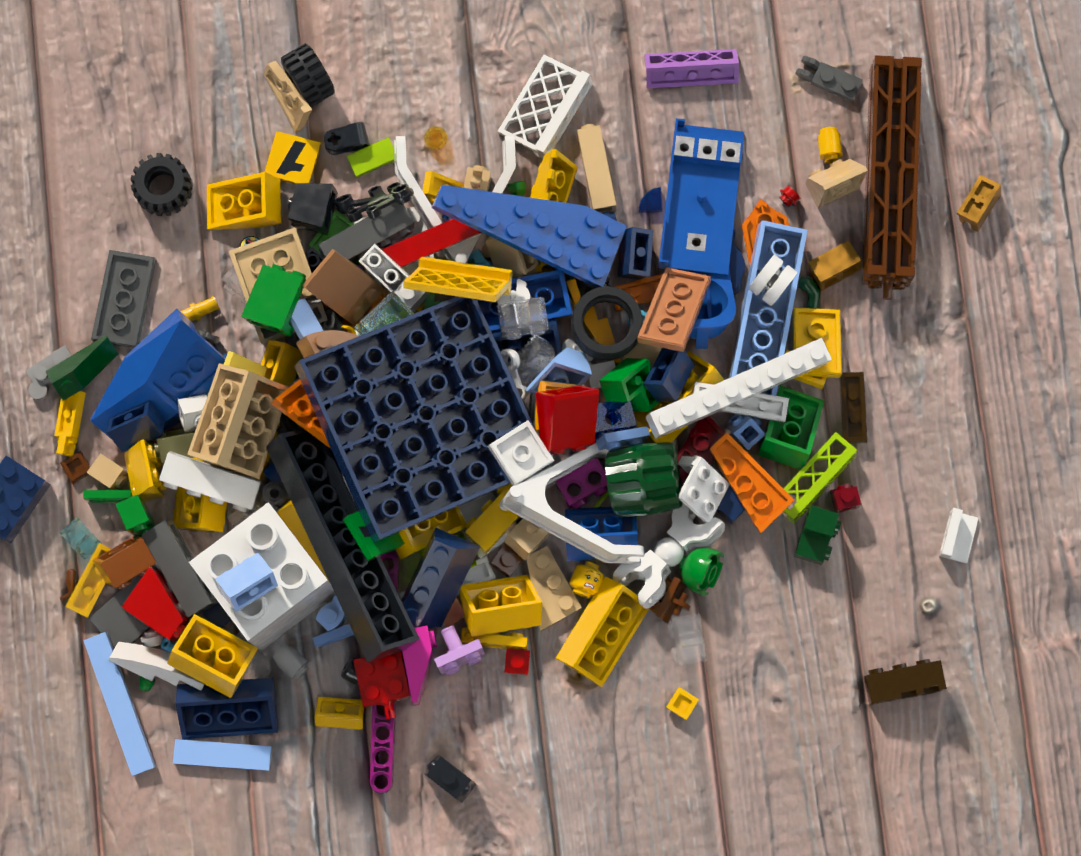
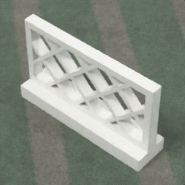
[498,55,593,158]

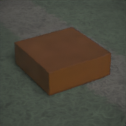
[60,451,91,484]

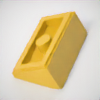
[315,697,365,730]

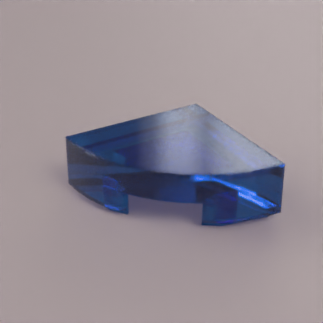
[639,187,662,213]

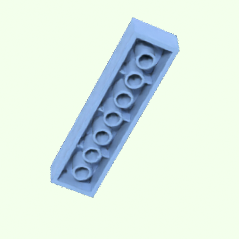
[728,220,808,396]

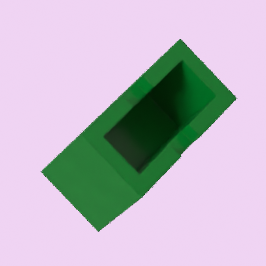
[115,494,156,537]

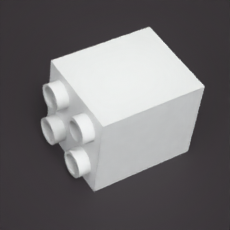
[189,502,335,651]

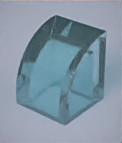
[60,517,102,560]

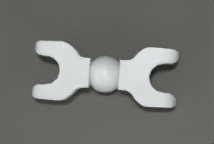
[613,503,725,609]

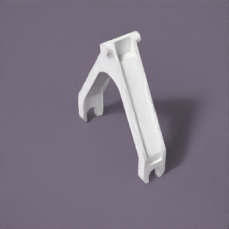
[394,136,516,263]
[499,443,644,564]

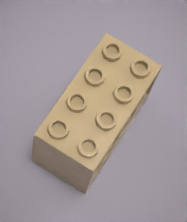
[187,363,289,479]

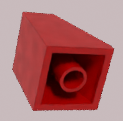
[535,385,599,454]
[122,567,190,642]

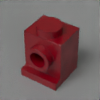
[830,484,862,513]

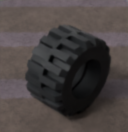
[281,43,335,107]
[131,153,193,216]

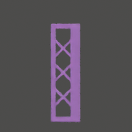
[644,49,739,88]

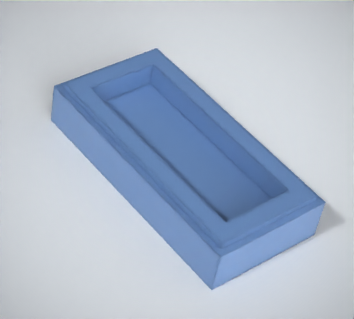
[313,624,354,648]

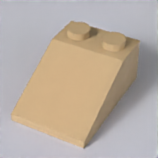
[806,159,868,208]

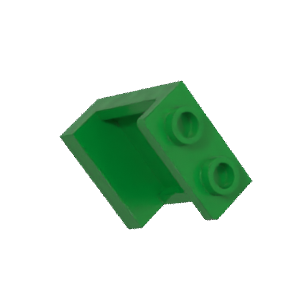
[241,264,306,337]

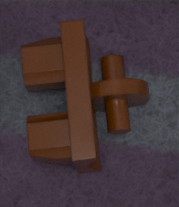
[648,577,691,623]

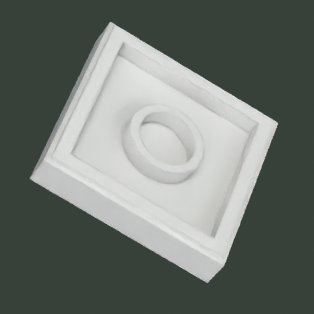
[488,420,554,486]

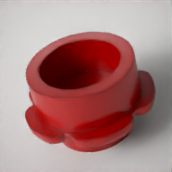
[779,186,801,207]

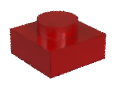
[504,649,530,675]

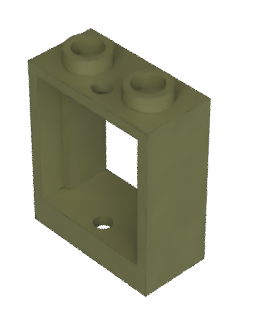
[154,427,196,463]

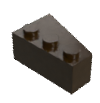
[863,659,947,705]

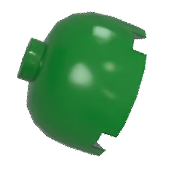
[680,547,724,596]

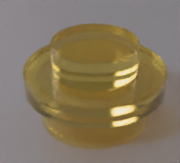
[424,126,447,150]

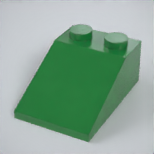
[758,386,824,470]

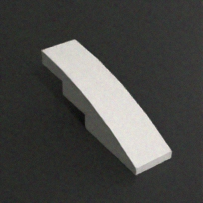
[109,642,204,690]

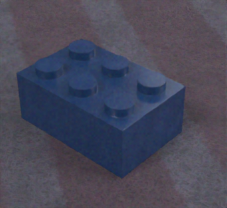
[0,455,51,544]

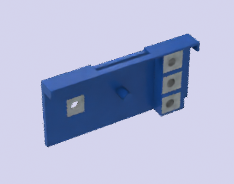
[658,118,744,276]

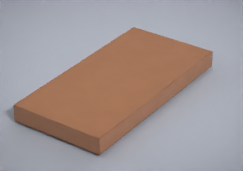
[637,267,711,352]

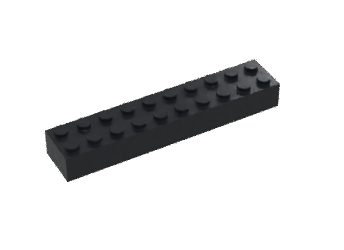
[266,428,419,663]

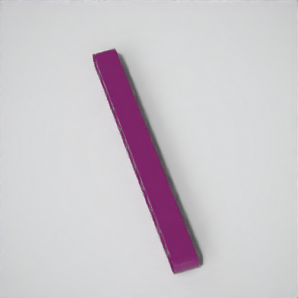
[370,550,400,793]

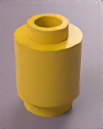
[817,127,843,163]

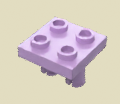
[434,626,485,676]

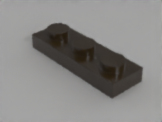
[839,372,868,444]

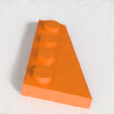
[709,433,794,534]

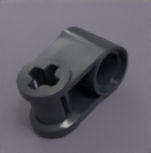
[324,122,370,155]

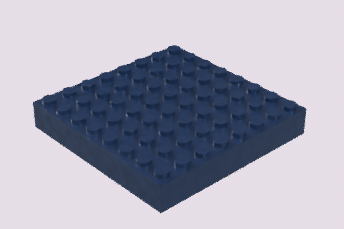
[294,296,551,543]

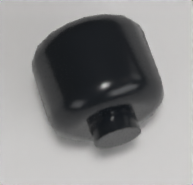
[341,658,358,685]

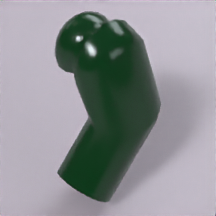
[798,276,821,309]

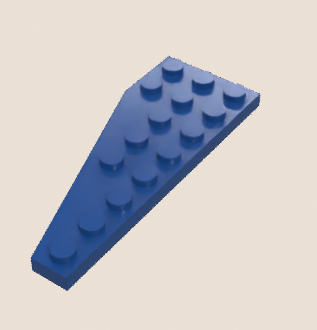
[431,185,627,288]

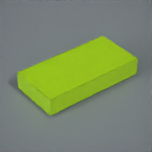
[347,137,394,178]

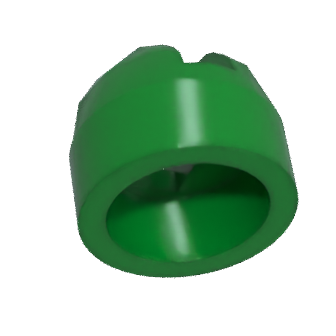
[507,181,526,196]

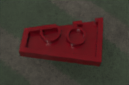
[677,416,726,487]

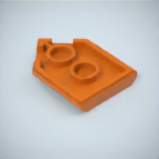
[742,199,789,268]

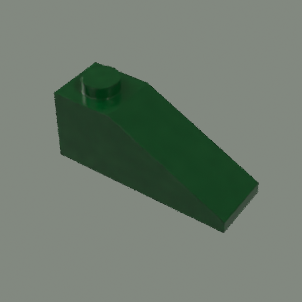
[45,335,118,401]

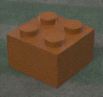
[92,536,156,589]

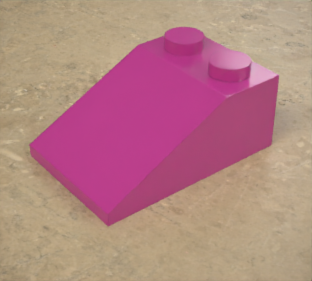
[402,626,437,706]

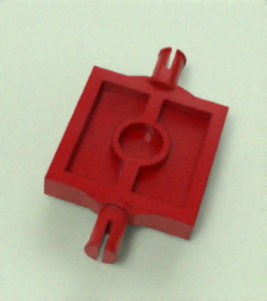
[353,651,411,720]

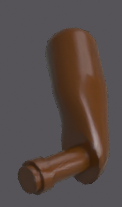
[60,569,76,601]

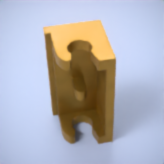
[957,174,1001,232]
[808,240,862,291]

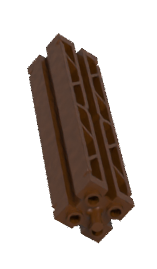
[862,55,922,300]

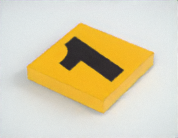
[264,131,322,184]

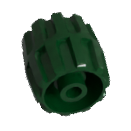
[605,442,683,517]

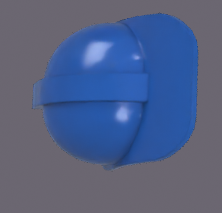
[686,269,736,349]

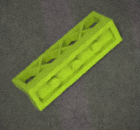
[784,432,857,524]

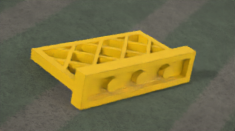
[403,257,512,302]

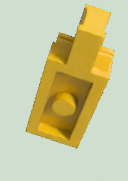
[54,391,86,457]
[461,628,528,650]

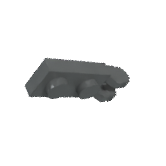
[795,56,863,102]

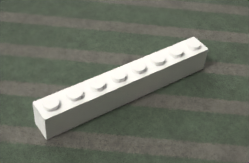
[645,338,832,439]

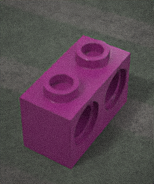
[555,457,608,509]

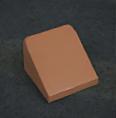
[444,598,464,627]

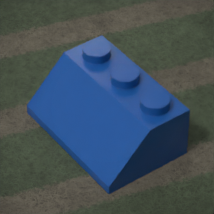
[565,507,638,561]

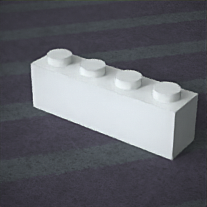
[159,451,262,512]

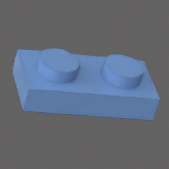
[596,426,650,452]

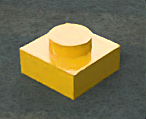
[666,687,699,720]

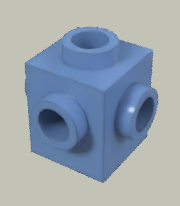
[726,414,766,450]

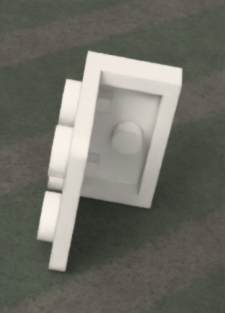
[678,455,730,522]

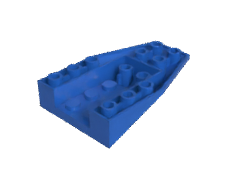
[90,309,227,439]

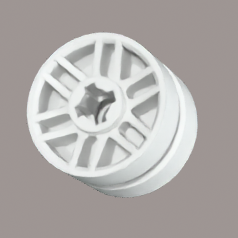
[748,254,798,306]

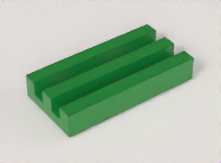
[83,490,132,503]

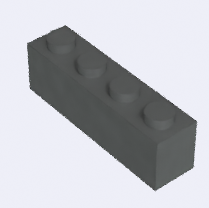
[319,202,415,263]
[141,520,219,618]

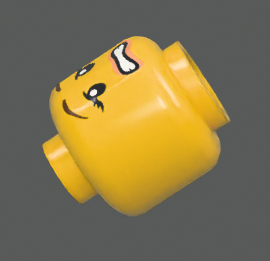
[569,561,604,599]

